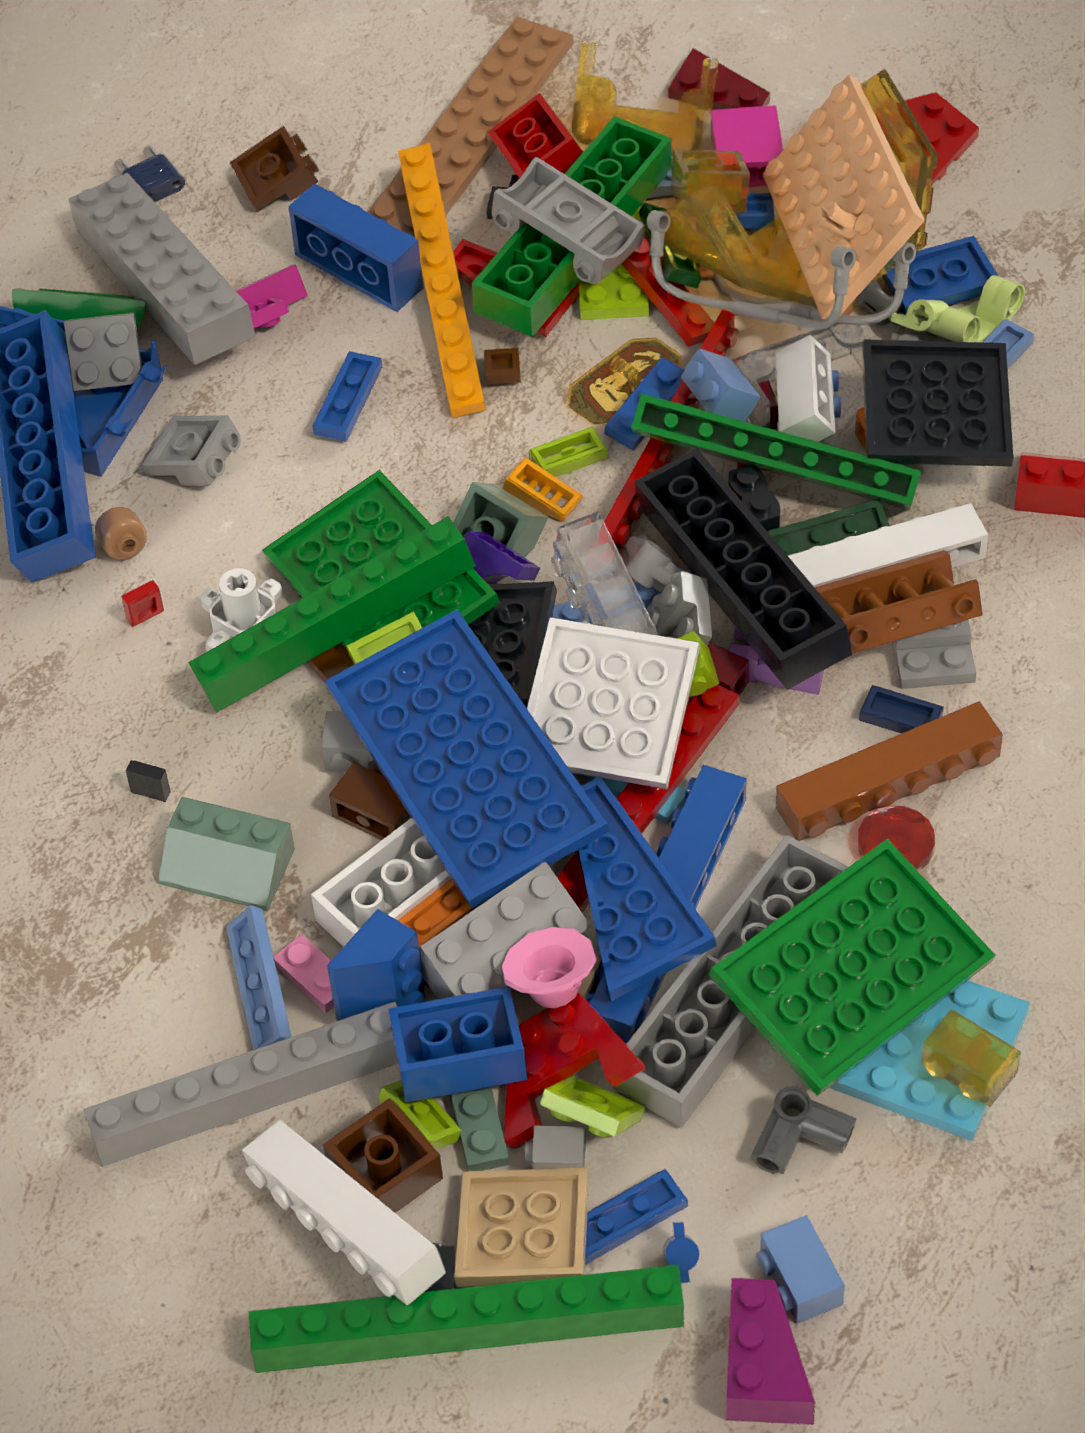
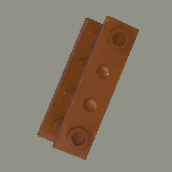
[815,550,983,653]

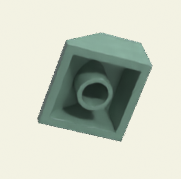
[453,482,549,580]

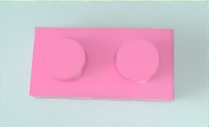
[273,934,334,1013]

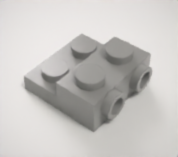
[142,415,241,486]
[643,571,712,644]
[892,620,976,689]

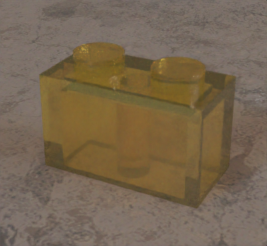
[921,1009,1021,1107]

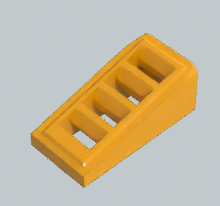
[502,457,583,522]

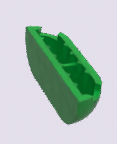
[12,288,146,328]

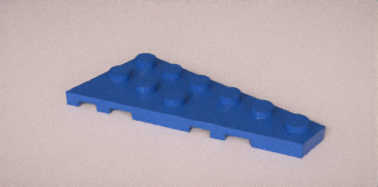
[578,776,717,1001]

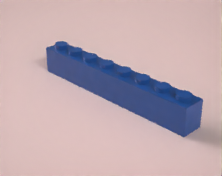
[586,765,747,1044]

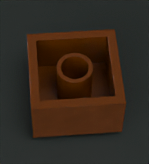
[323,1098,443,1213]

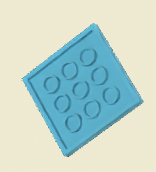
[829,980,1030,1141]

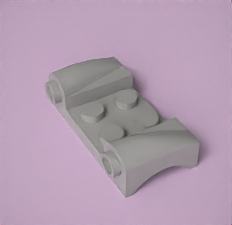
[492,157,645,284]

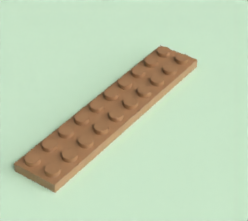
[368,17,573,237]

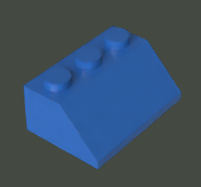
[327,909,425,1021]
[388,986,527,1103]

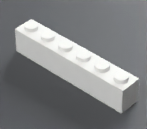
[788,503,988,587]
[242,1120,446,1305]

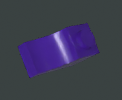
[464,531,541,585]

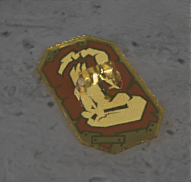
[568,337,681,424]

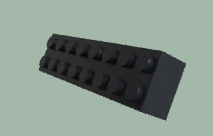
[634,448,852,690]

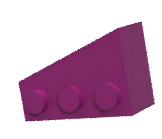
[726,1278,815,1425]

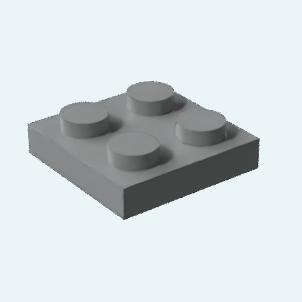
[64,313,142,391]

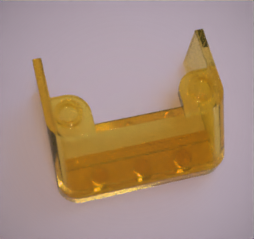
[571,42,718,157]

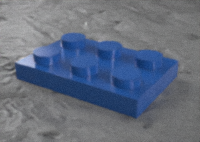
[880,236,998,315]

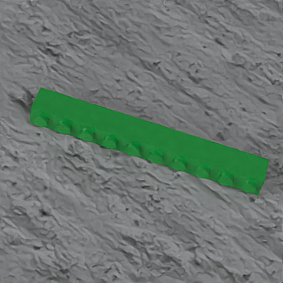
[249,1265,684,1373]

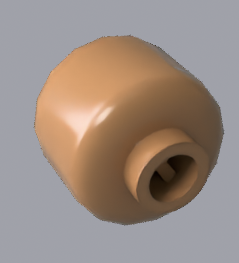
[95,506,147,560]

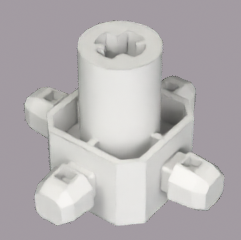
[199,568,282,652]

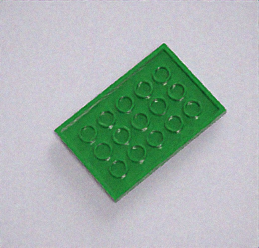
[262,469,500,650]
[709,839,996,1097]

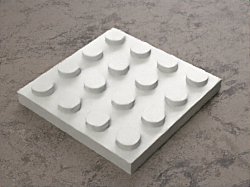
[527,618,700,789]

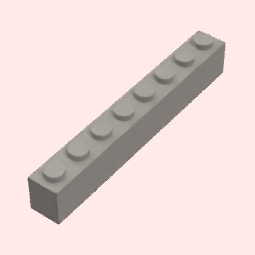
[84,1002,398,1167]

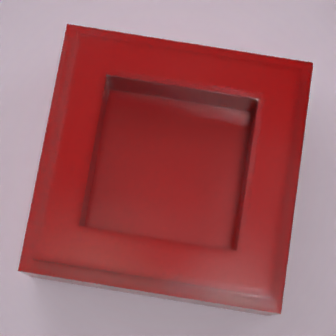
[121,580,164,627]

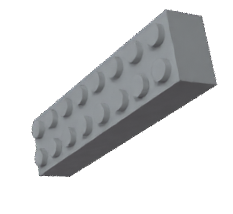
[68,173,256,365]
[613,834,848,1128]

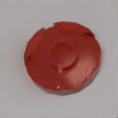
[858,806,935,869]

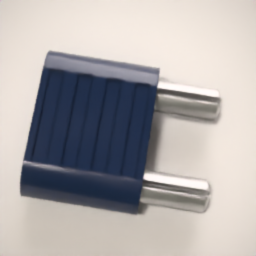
[114,145,185,202]

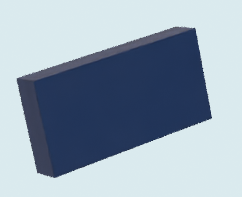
[859,685,944,734]

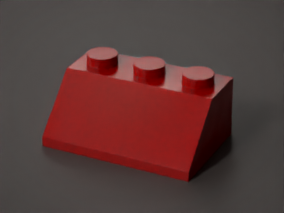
[487,92,583,178]
[1014,452,1085,518]

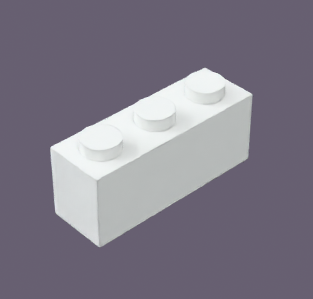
[774,335,835,442]

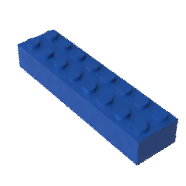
[0,310,96,582]

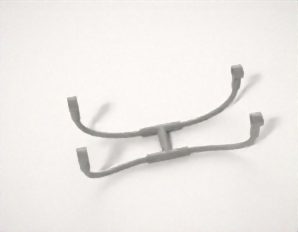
[647,206,916,329]

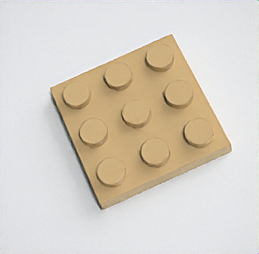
[454,1167,589,1287]

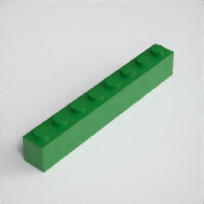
[631,393,921,510]
[188,516,475,713]

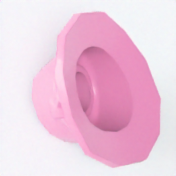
[502,927,597,1008]

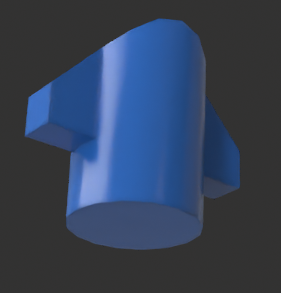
[663,1222,700,1283]

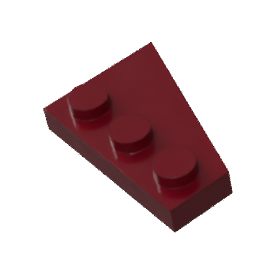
[668,48,770,110]

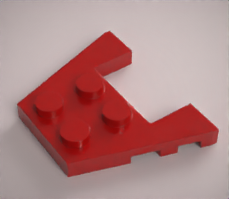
[872,92,979,197]
[504,992,646,1149]

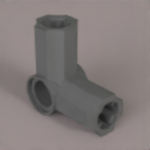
[751,1086,857,1174]

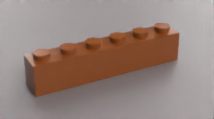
[776,701,1003,841]

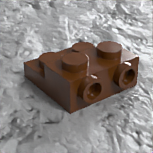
[229,126,320,211]

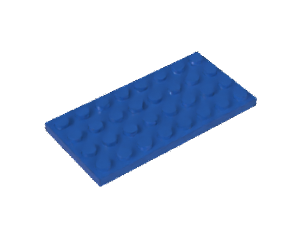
[325,610,609,909]

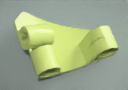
[889,275,1025,342]

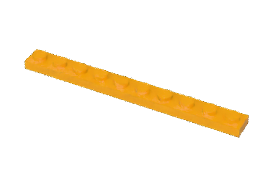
[398,143,487,418]

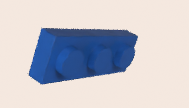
[313,351,383,442]
[604,357,685,451]

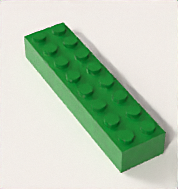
[472,116,672,337]

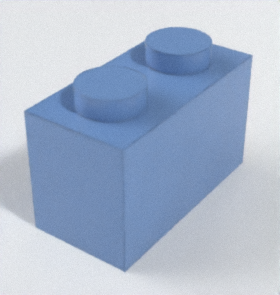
[681,348,761,422]
[756,1215,845,1324]

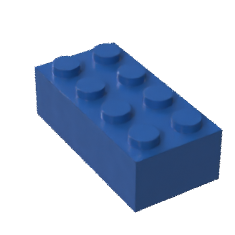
[288,184,423,312]

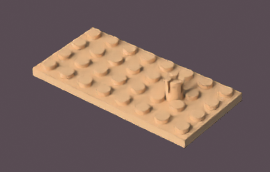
[763,74,925,319]

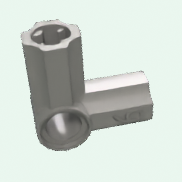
[624,534,692,593]

